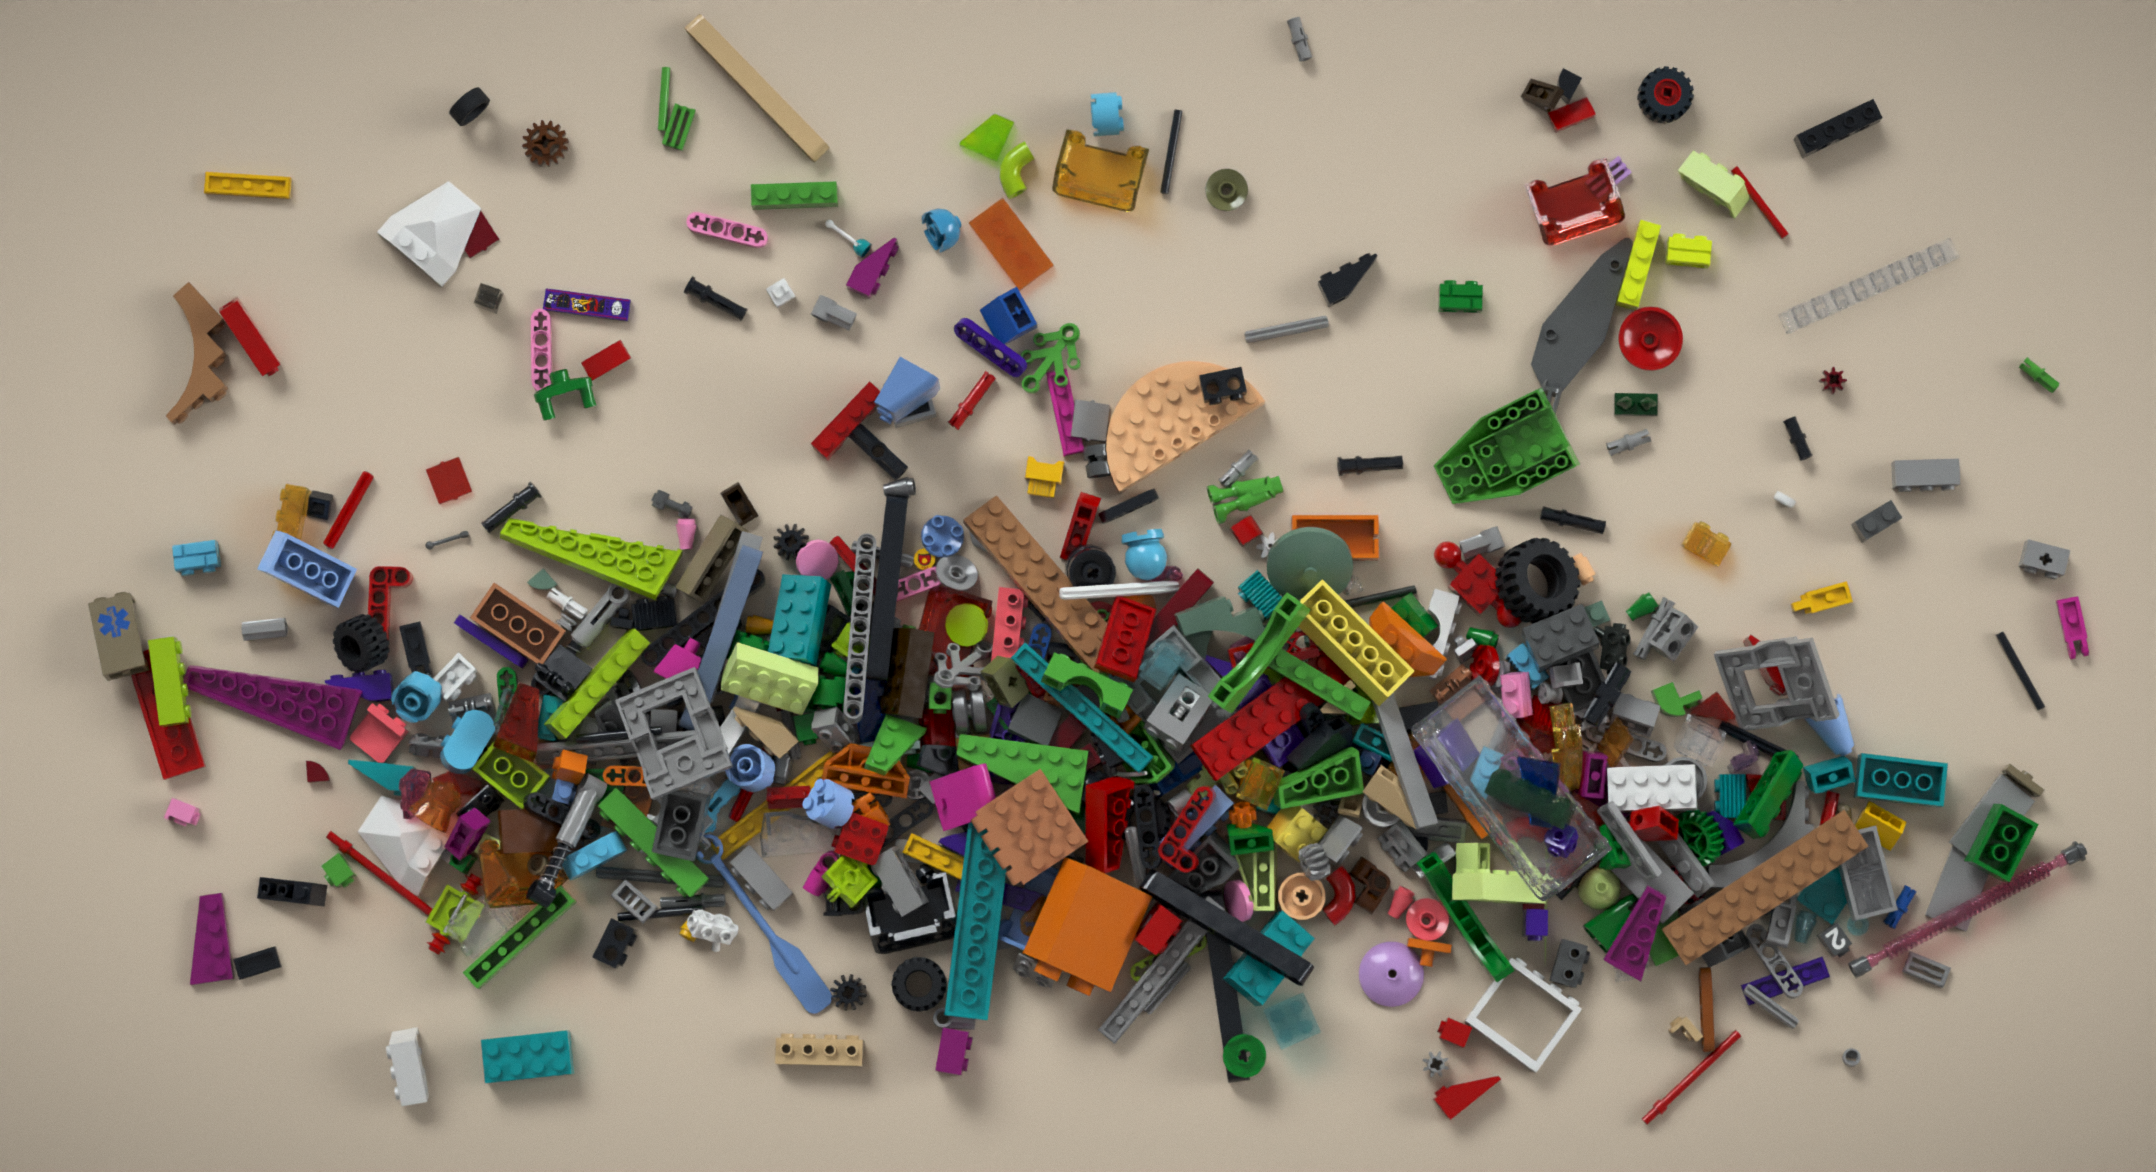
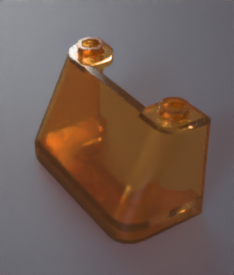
[478,839,568,908]

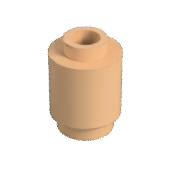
[1573,553,1596,586]

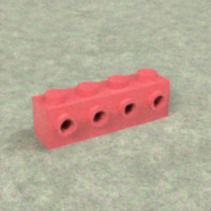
[991,587,1028,672]

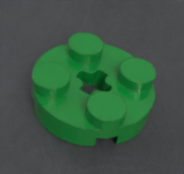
[1223,1034,1266,1078]

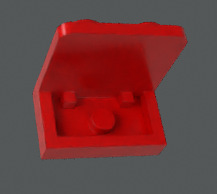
[831,812,888,865]

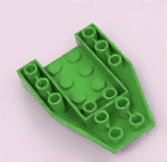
[1434,388,1580,504]

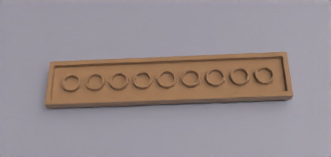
[963,495,1110,675]
[1662,810,1869,966]

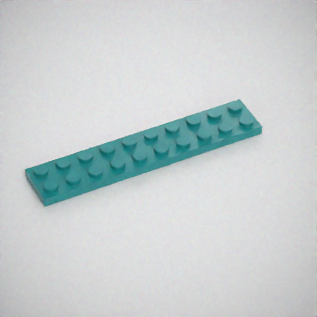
[944,822,1007,1020]

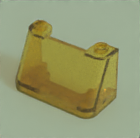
[1052,129,1149,212]

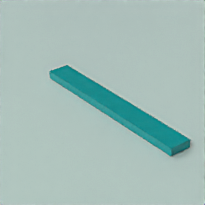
[1011,643,1154,774]

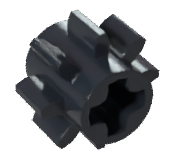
[1313,800,1338,824]

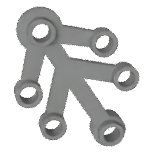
[933,640,993,691]

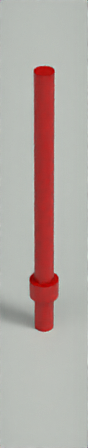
[326,831,433,916]
[1641,1030,1741,1125]

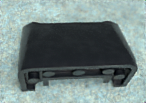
[863,872,956,954]

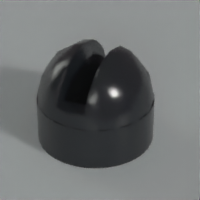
[915,864,935,884]

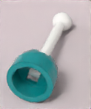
[825,220,872,258]

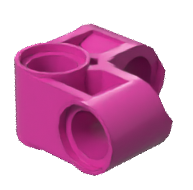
[803,851,840,897]

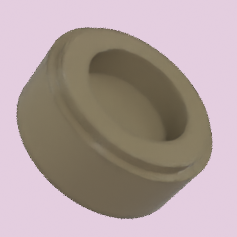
[527,854,549,876]

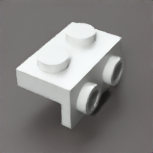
[433,652,478,702]

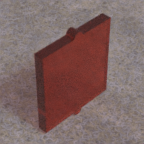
[426,457,472,505]

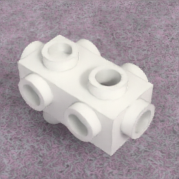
[686,910,738,952]

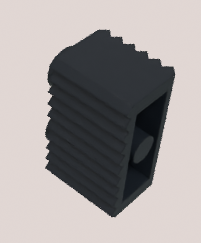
[631,596,678,631]

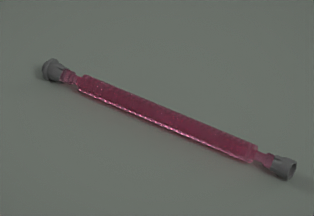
[1848,841,2087,978]

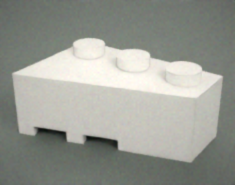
[386,1027,429,1106]

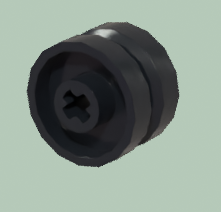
[1065,544,1116,587]

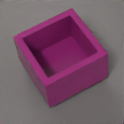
[935,1028,973,1075]

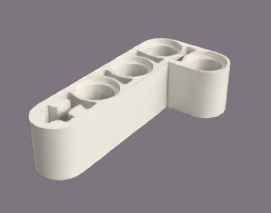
[720,696,762,756]

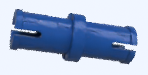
[1883,885,1917,929]

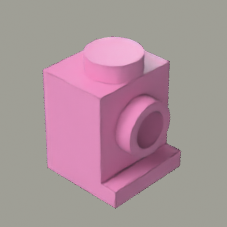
[164,798,200,826]

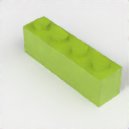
[148,636,191,727]

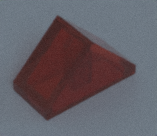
[1690,691,1735,721]

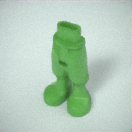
[1207,476,1284,524]

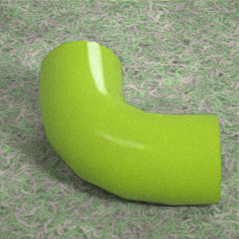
[999,141,1035,199]

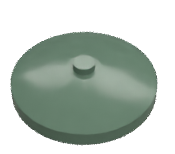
[1267,527,1353,601]

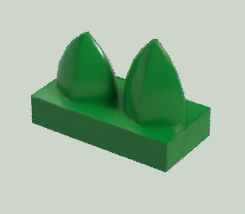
[1596,824,1631,870]

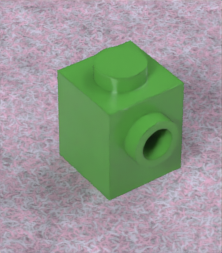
[321,853,357,888]

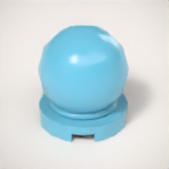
[1121,529,1167,580]

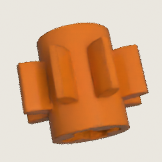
[1229,802,1257,828]

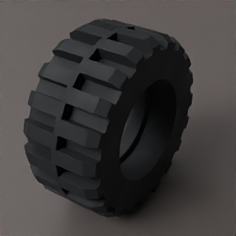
[1495,538,1580,624]

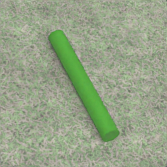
[658,67,670,131]

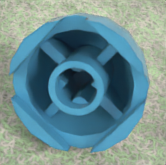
[922,208,961,253]

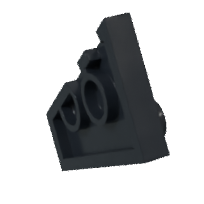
[916,745,975,777]

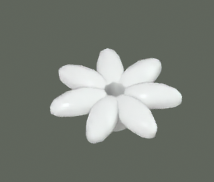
[1256,532,1278,558]

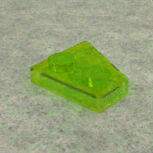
[959,114,1014,162]

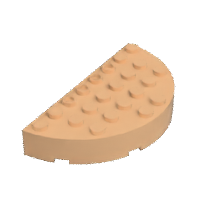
[1106,361,1265,494]

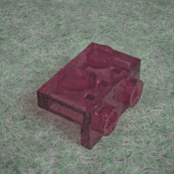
[399,769,434,820]

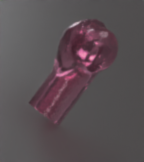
[1151,566,1183,582]

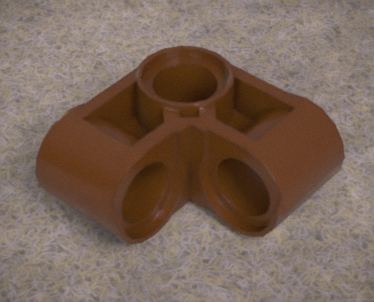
[1349,856,1390,915]

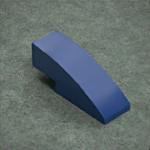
[1149,751,1203,798]

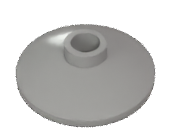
[936,554,978,591]

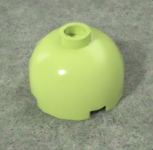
[1577,866,1621,910]

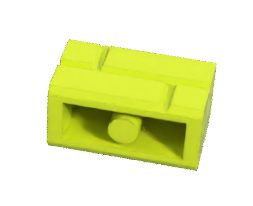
[1665,233,1712,269]

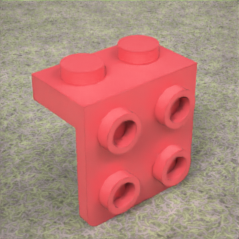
[350,703,409,763]

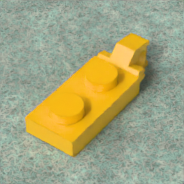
[1790,581,1853,614]

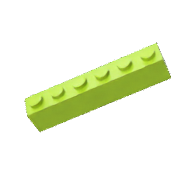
[544,628,650,739]

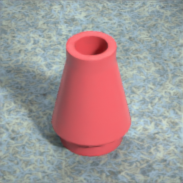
[1388,885,1415,919]

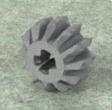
[1298,843,1331,881]

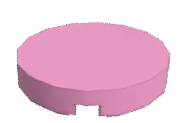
[796,539,839,580]
[1224,880,1254,922]

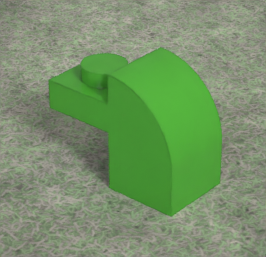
[1651,682,1703,717]

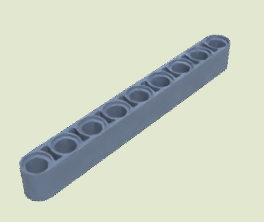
[679,545,763,731]

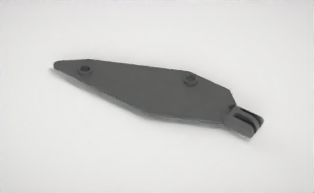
[1531,238,1632,415]

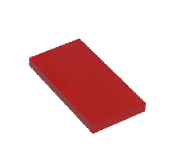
[1094,596,1157,682]

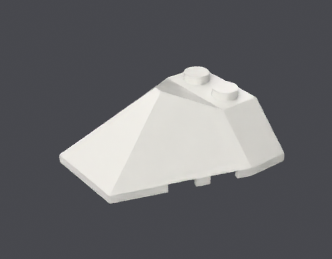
[377,181,481,287]
[358,796,458,896]

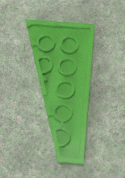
[957,734,1089,815]

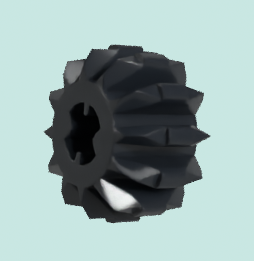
[773,524,809,560]
[830,974,867,1011]

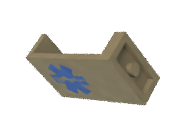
[88,592,150,681]

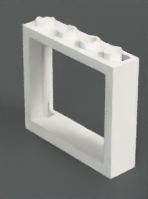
[1465,957,1582,1073]

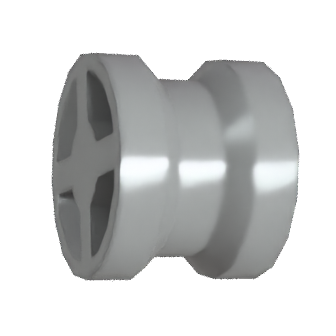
[1538,683,1563,704]

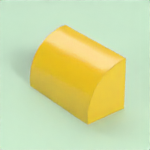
[1855,801,1907,851]

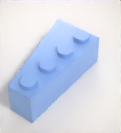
[1153,785,1234,868]

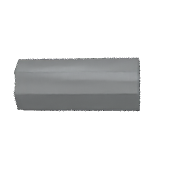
[241,618,288,641]

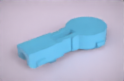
[704,778,741,834]

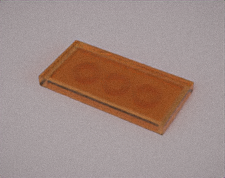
[969,198,1054,291]

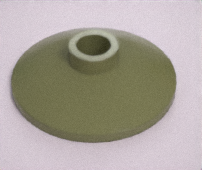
[1205,169,1248,211]

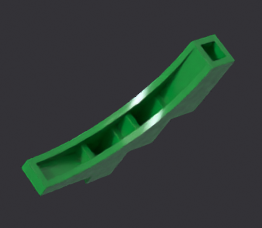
[1417,851,1515,982]

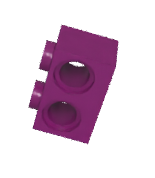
[444,808,491,860]

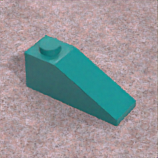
[348,759,416,797]

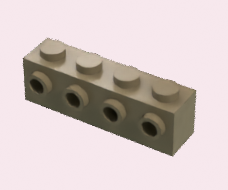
[675,514,749,604]

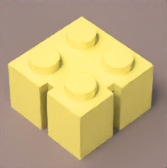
[1266,806,1328,863]

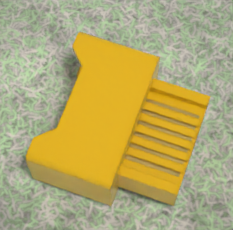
[1025,456,1064,498]

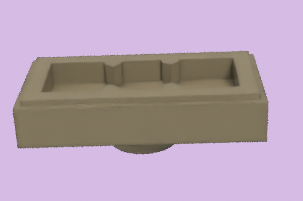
[2002,764,2045,797]

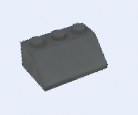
[1679,888,1751,968]

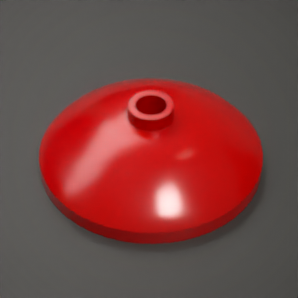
[1618,307,1683,371]

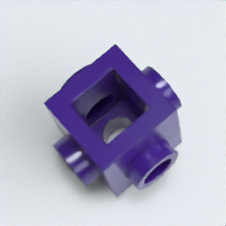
[1544,820,1578,859]

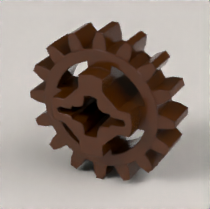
[522,120,569,167]

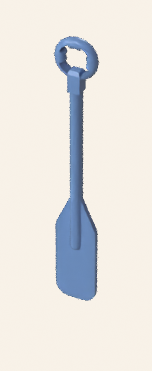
[696,834,832,1014]

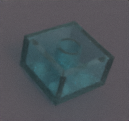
[1139,639,1189,691]
[1263,993,1321,1050]

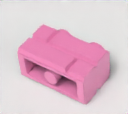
[1500,672,1533,718]

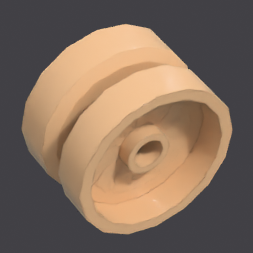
[1277,873,1325,921]

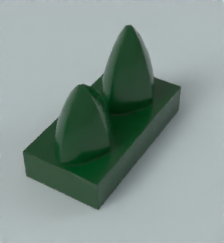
[1614,393,1658,416]
[830,570,864,617]

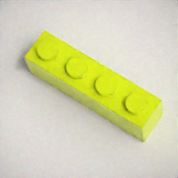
[1615,220,1661,311]

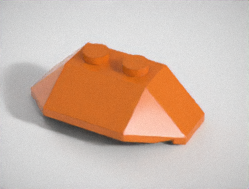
[1369,601,1447,677]
[822,743,910,798]

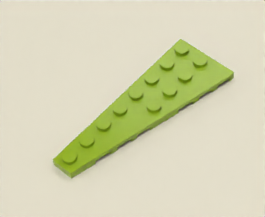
[500,518,683,600]

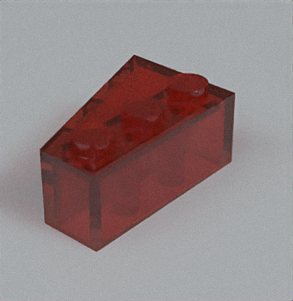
[493,682,539,762]

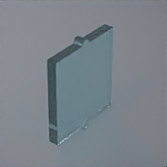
[493,688,513,730]

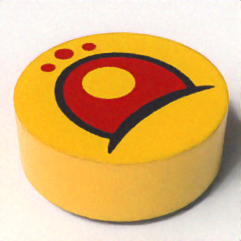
[914,548,936,570]

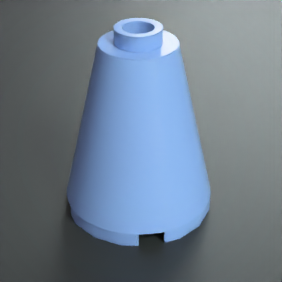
[1804,694,1854,756]

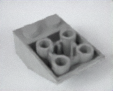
[1318,815,1363,866]

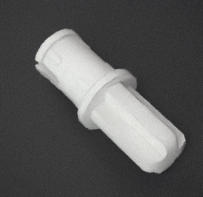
[546,587,588,620]

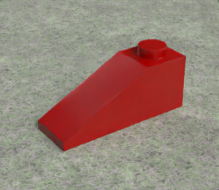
[1060,492,1101,560]
[1433,1076,1501,1120]

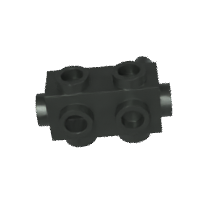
[1594,623,1630,674]

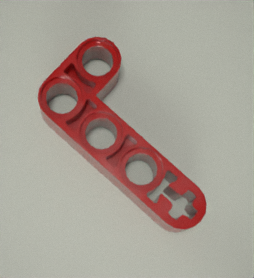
[368,566,413,640]
[1158,785,1216,873]

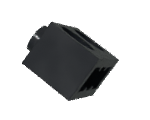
[1199,367,1247,405]
[592,918,638,969]

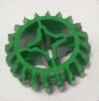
[1677,809,1725,867]

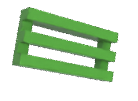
[662,103,696,151]

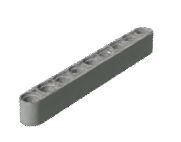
[843,533,876,724]

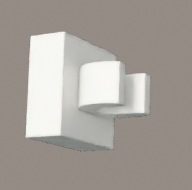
[766,278,795,308]

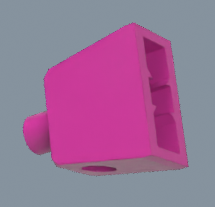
[654,638,702,679]

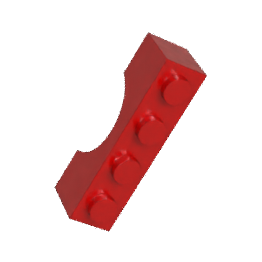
[811,381,880,461]

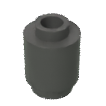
[772,753,794,785]

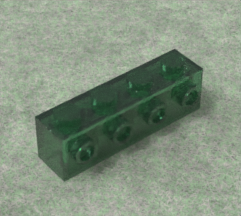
[1484,768,1577,830]

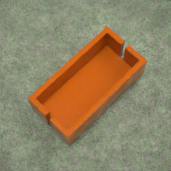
[1291,515,1379,561]

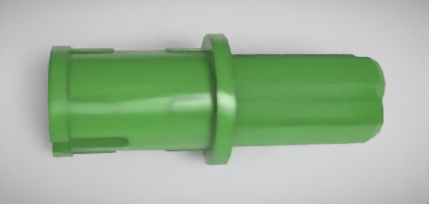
[2019,357,2059,393]

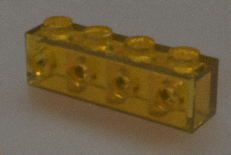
[272,484,311,540]

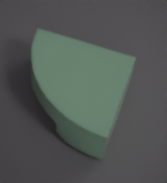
[527,568,558,590]

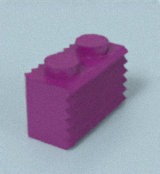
[1579,751,1608,798]

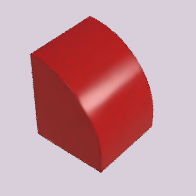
[1230,515,1263,547]

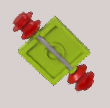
[426,873,485,955]

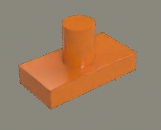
[1407,938,1452,967]

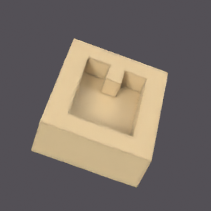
[1668,1016,1703,1042]

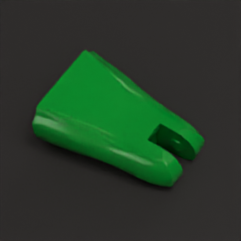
[1583,894,1638,954]

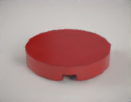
[1470,645,1500,688]

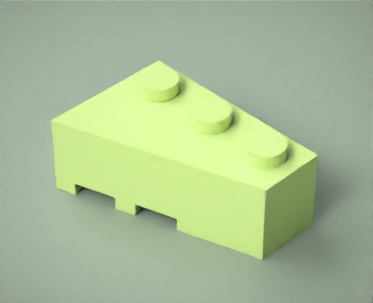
[1678,150,1750,219]

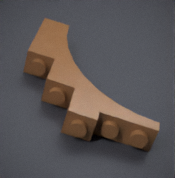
[166,282,228,425]

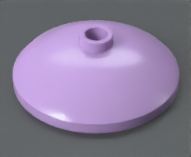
[1359,942,1424,1007]

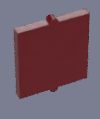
[464,210,500,258]

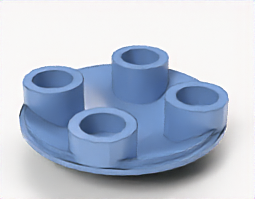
[921,515,964,558]

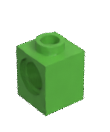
[929,683,952,714]

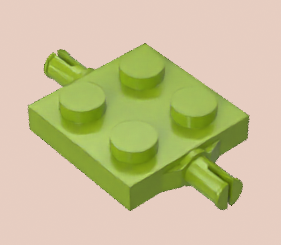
[821,855,878,908]

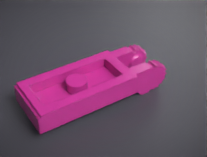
[2056,596,2089,659]

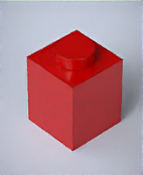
[1437,1018,1472,1048]

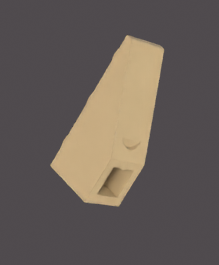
[733,707,798,759]
[1363,765,1416,829]

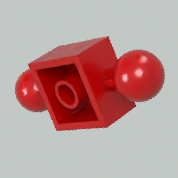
[1434,541,1522,628]

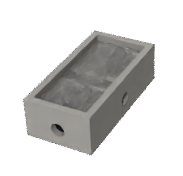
[1838,826,1898,921]

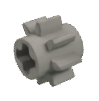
[1422,1051,1449,1077]

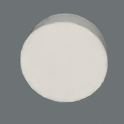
[1774,491,1796,508]

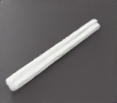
[1059,580,1179,600]

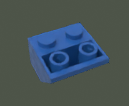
[980,287,1037,345]

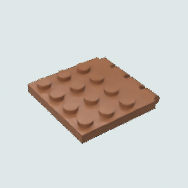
[970,769,1088,886]

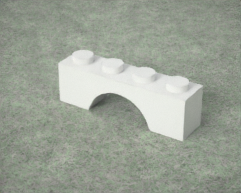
[1422,589,1462,680]

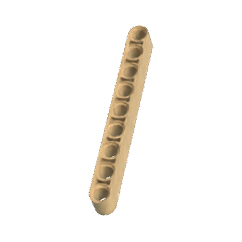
[684,14,830,163]

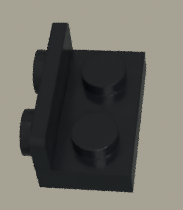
[819,604,851,653]

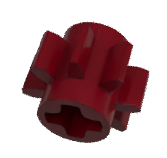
[1819,367,1847,395]

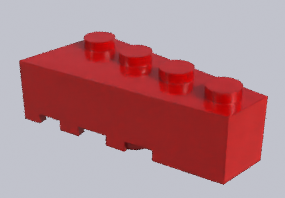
[1086,776,1135,874]

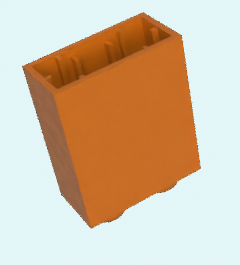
[1023,857,1152,996]

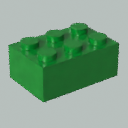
[1964,804,2039,882]

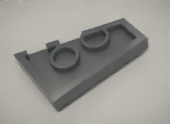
[595,699,638,766]

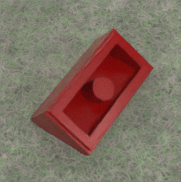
[1547,97,1596,133]

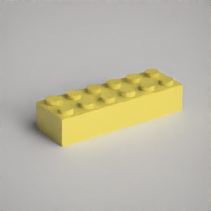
[1298,579,1414,706]

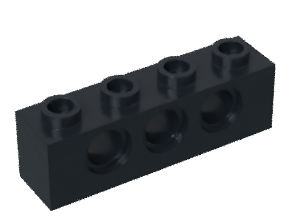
[1793,99,1883,159]

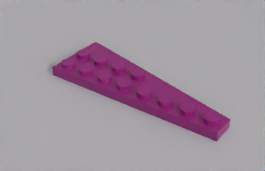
[183,665,363,750]

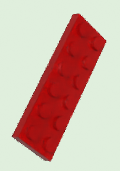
[131,649,206,780]

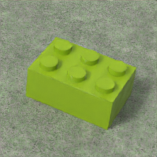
[472,735,552,809]

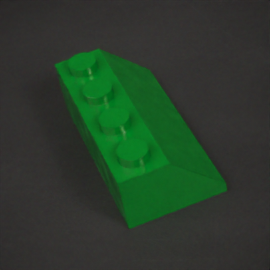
[1733,750,1804,839]

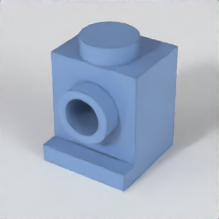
[551,779,577,807]

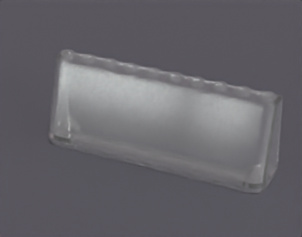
[1411,675,1612,901]

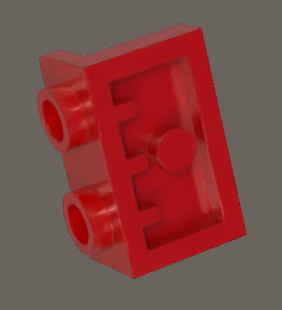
[919,708,955,747]

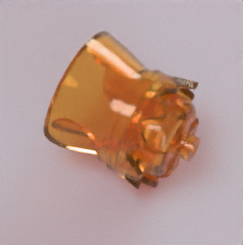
[408,779,462,833]

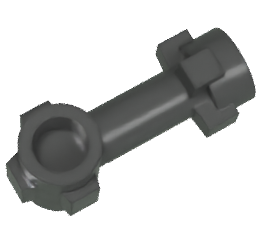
[651,490,693,518]

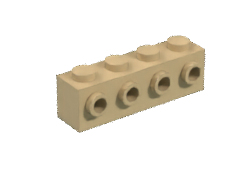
[775,1033,864,1066]

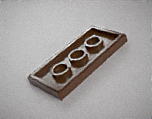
[498,807,584,854]

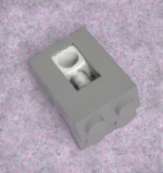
[1144,674,1213,752]

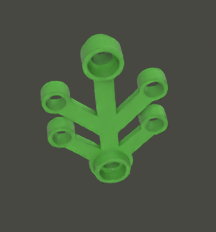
[1021,323,1081,394]

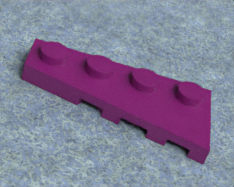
[1603,885,1666,982]
[190,893,234,985]

